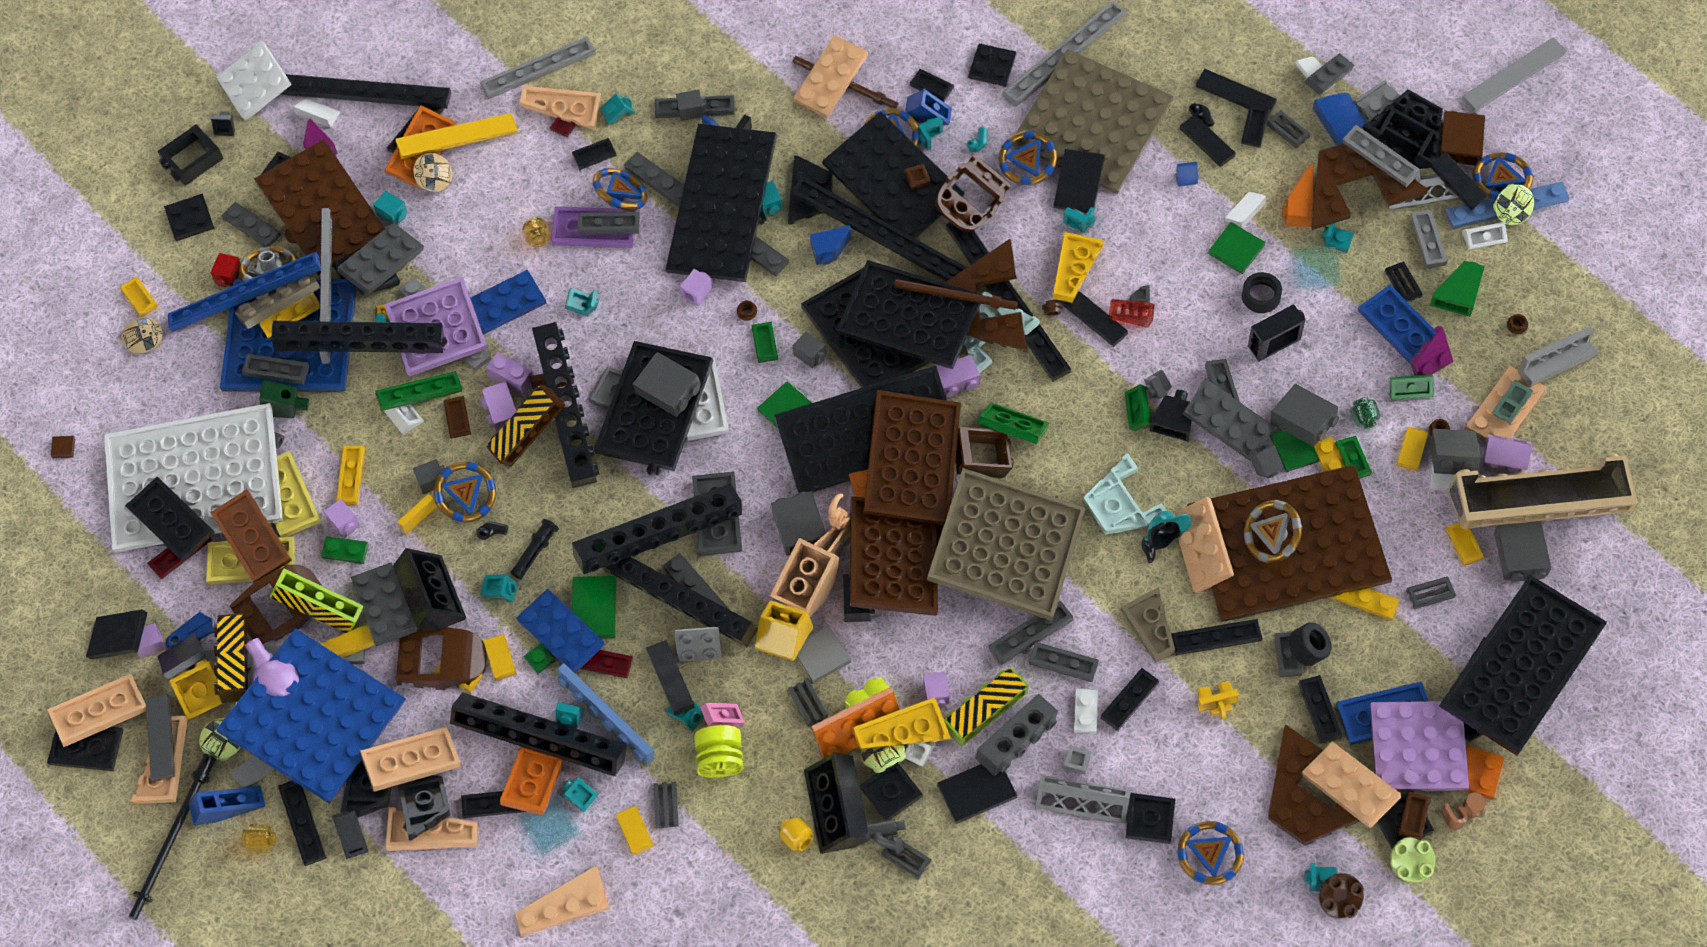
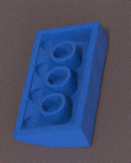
[1313,93,1367,146]

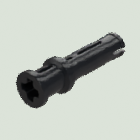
[510,518,559,580]

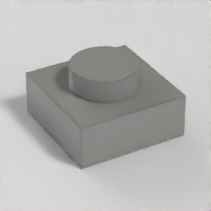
[1063,745,1091,775]

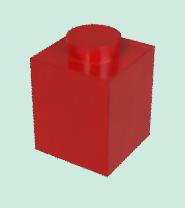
[210,253,241,287]

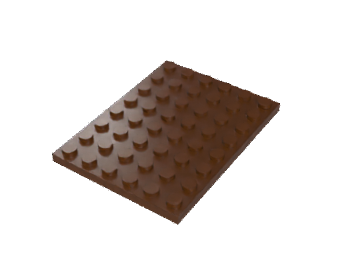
[1187,465,1392,622]

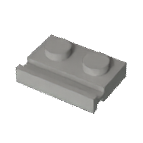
[1354,80,1400,120]

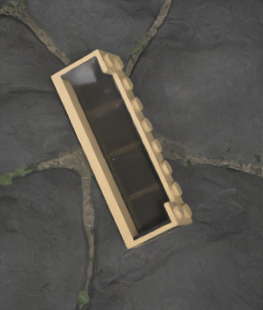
[1447,454,1638,529]

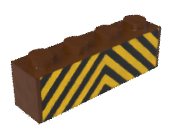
[486,384,566,467]
[213,613,248,703]

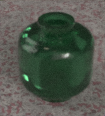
[1350,397,1381,430]

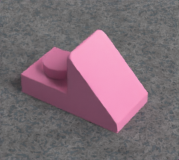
[700,703,745,727]

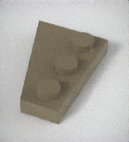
[1121,587,1175,663]

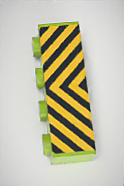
[269,568,363,633]
[944,667,1029,747]

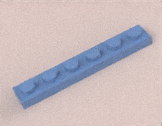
[1445,181,1570,229]
[557,664,654,766]

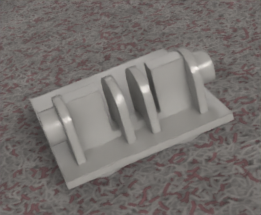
[674,627,722,662]

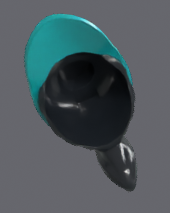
[1141,511,1191,564]

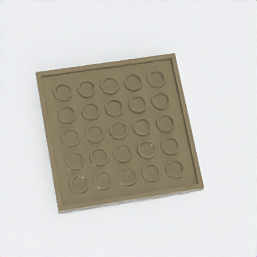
[1012,49,1174,194]
[927,468,1085,621]

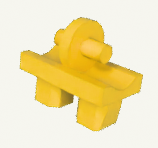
[1197,681,1239,720]

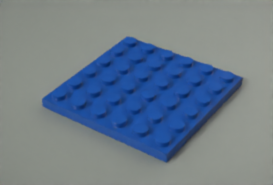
[220,279,357,391]
[217,628,406,804]

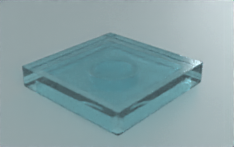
[1295,247,1341,287]
[519,795,581,857]

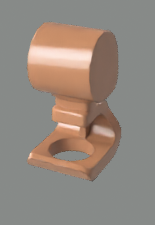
[1441,792,1486,830]

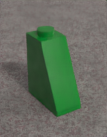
[1430,261,1485,317]

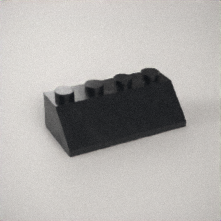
[393,548,466,632]
[804,753,870,854]

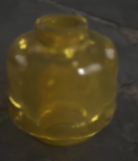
[522,217,551,247]
[242,824,276,854]

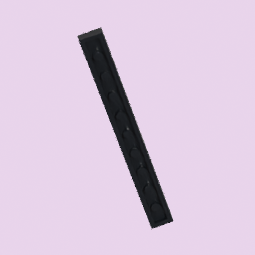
[280,74,452,109]
[791,176,967,281]
[946,222,1071,382]

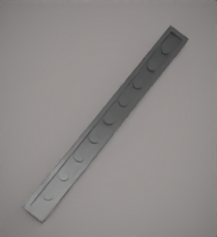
[624,152,789,277]

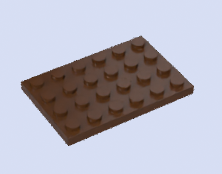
[254,139,385,275]
[863,390,961,525]
[850,496,938,616]

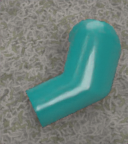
[967,127,988,152]

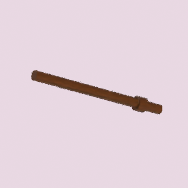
[793,56,899,109]
[894,279,1017,310]

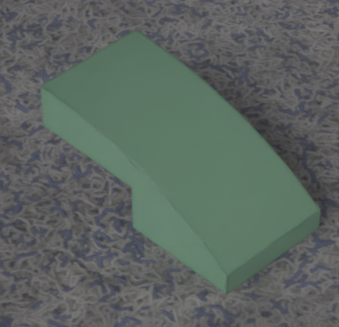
[1492,380,1533,425]

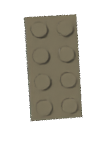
[234,275,320,329]

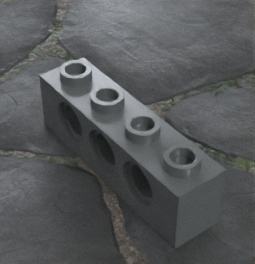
[975,693,1058,776]

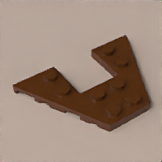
[1311,143,1428,230]
[946,239,1027,353]
[1268,724,1397,846]

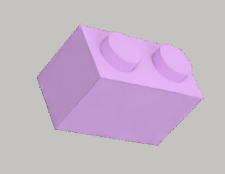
[486,352,533,397]
[936,355,980,397]
[480,381,516,433]
[1483,434,1532,472]

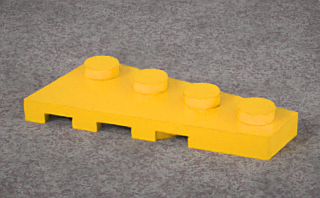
[1052,232,1105,303]
[852,697,951,750]

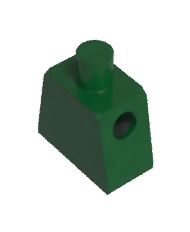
[259,380,310,418]

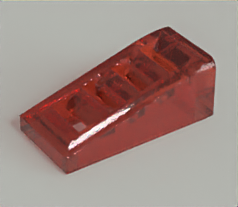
[1109,299,1155,328]

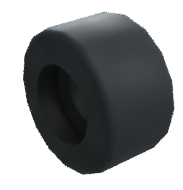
[1289,622,1332,666]

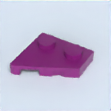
[1410,326,1453,376]

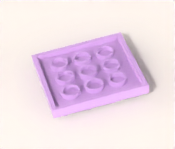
[384,277,488,377]
[1370,701,1469,791]

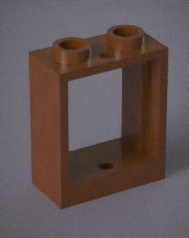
[955,427,1014,477]

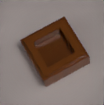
[904,164,931,190]
[50,436,75,458]

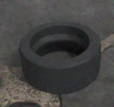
[1242,272,1282,313]

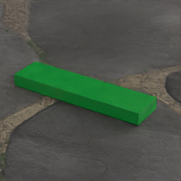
[375,371,462,411]

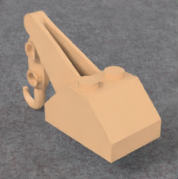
[770,493,851,617]

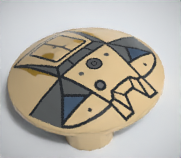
[413,153,453,192]
[121,317,163,355]

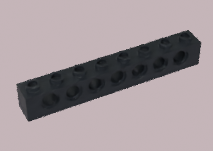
[271,321,444,353]
[532,322,600,488]
[572,483,742,575]
[602,557,758,648]
[450,692,627,777]

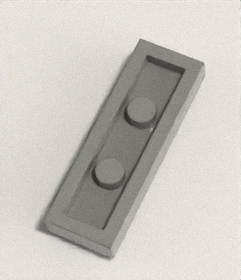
[1410,209,1447,269]

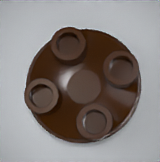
[1319,873,1364,919]

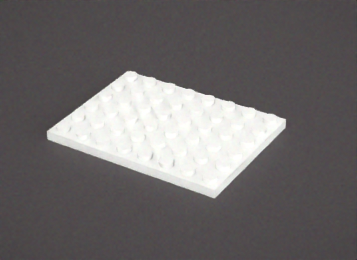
[104,403,283,553]

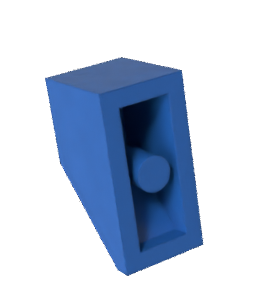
[905,89,952,125]
[810,225,851,265]

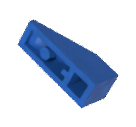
[189,786,266,825]

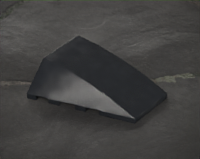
[1362,89,1443,169]

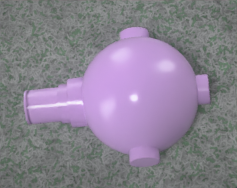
[245,638,299,696]

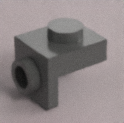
[1144,370,1172,399]

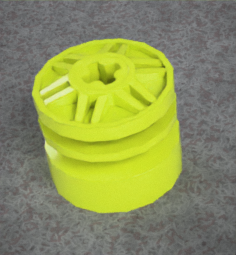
[694,725,744,778]

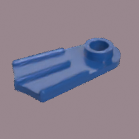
[166,612,214,649]

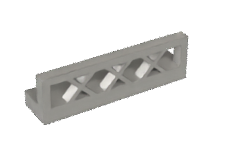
[1343,125,1420,187]
[1387,171,1466,209]
[1518,326,1599,387]
[1035,775,1130,823]

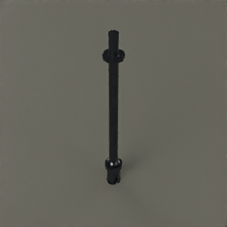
[128,753,217,921]

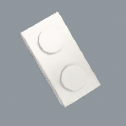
[1074,689,1098,734]

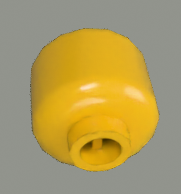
[779,817,813,851]

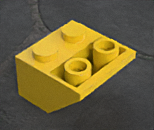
[755,600,813,661]

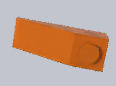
[1282,165,1314,227]

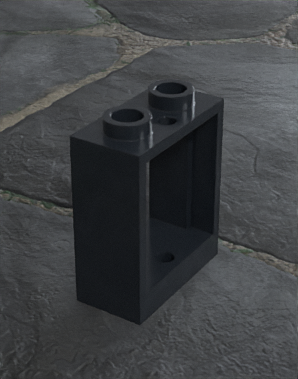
[157,124,224,186]
[1248,304,1306,362]

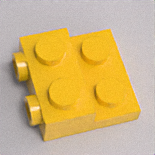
[169,659,224,720]

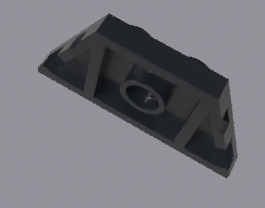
[788,155,833,225]
[340,760,392,818]
[398,775,451,840]

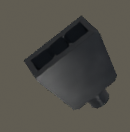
[1149,390,1192,442]

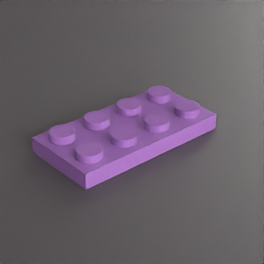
[551,206,636,248]

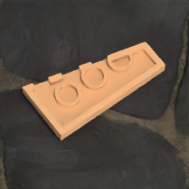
[520,86,602,130]
[131,716,187,804]
[386,807,479,851]
[515,865,610,936]

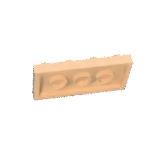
[793,35,869,118]
[1465,366,1547,442]
[1174,497,1234,593]
[47,674,147,747]
[361,727,461,792]
[1302,742,1401,828]

